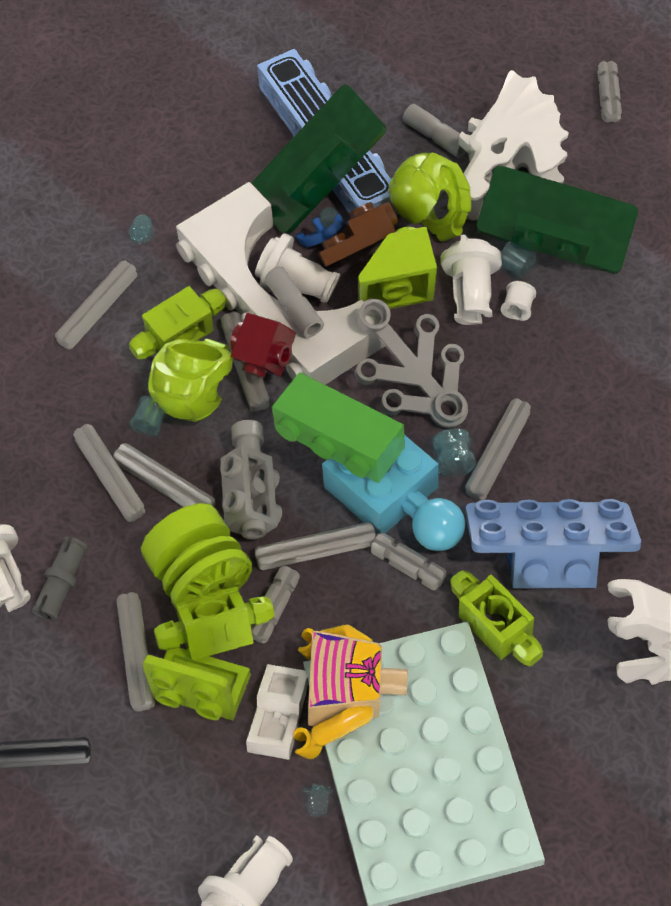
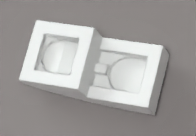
[246,664,308,760]

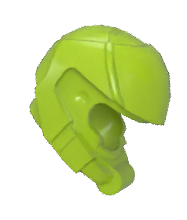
[389,152,471,242]
[148,338,233,422]

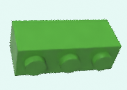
[272,372,405,483]

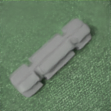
[597,61,622,123]
[370,533,446,590]
[251,566,300,644]

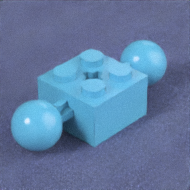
[322,435,465,551]

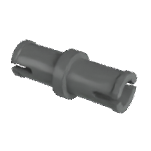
[32,536,88,622]

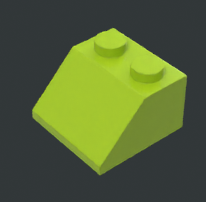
[358,227,437,309]

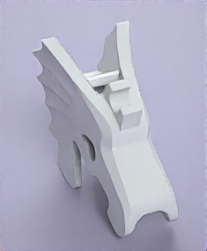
[458,70,569,221]
[608,579,671,685]

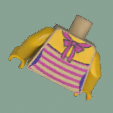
[293,625,408,759]

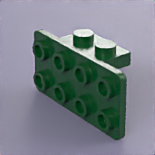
[251,84,387,234]
[476,166,638,274]

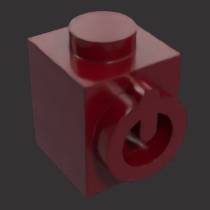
[230,312,297,378]

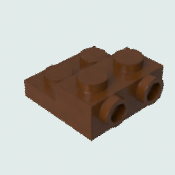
[317,202,399,267]

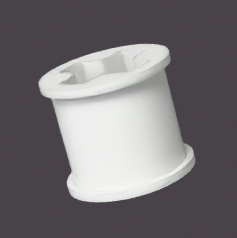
[501,281,537,321]

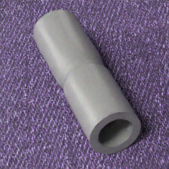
[402,104,466,158]
[265,267,324,337]

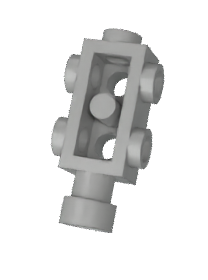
[220,420,282,539]

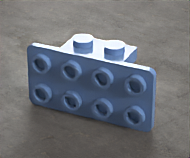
[465,499,641,589]

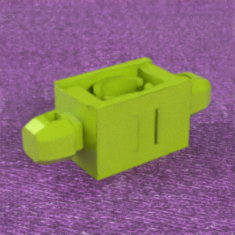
[129,286,226,359]
[450,570,543,667]
[154,586,275,661]

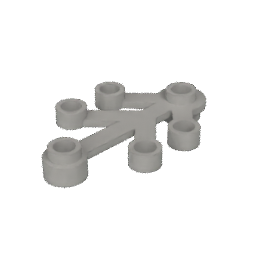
[354,299,468,428]

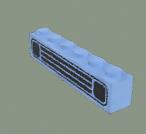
[257,49,399,216]

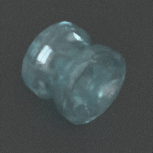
[432,428,476,477]

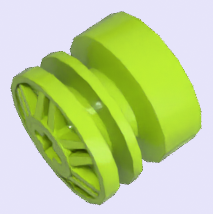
[141,503,252,609]

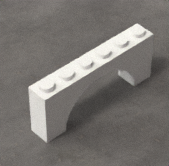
[176,182,385,385]

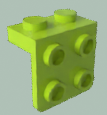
[142,648,251,721]

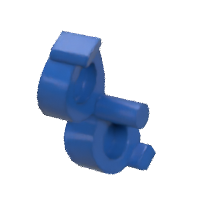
[296,214,345,247]

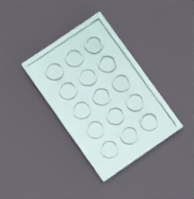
[303,621,545,906]

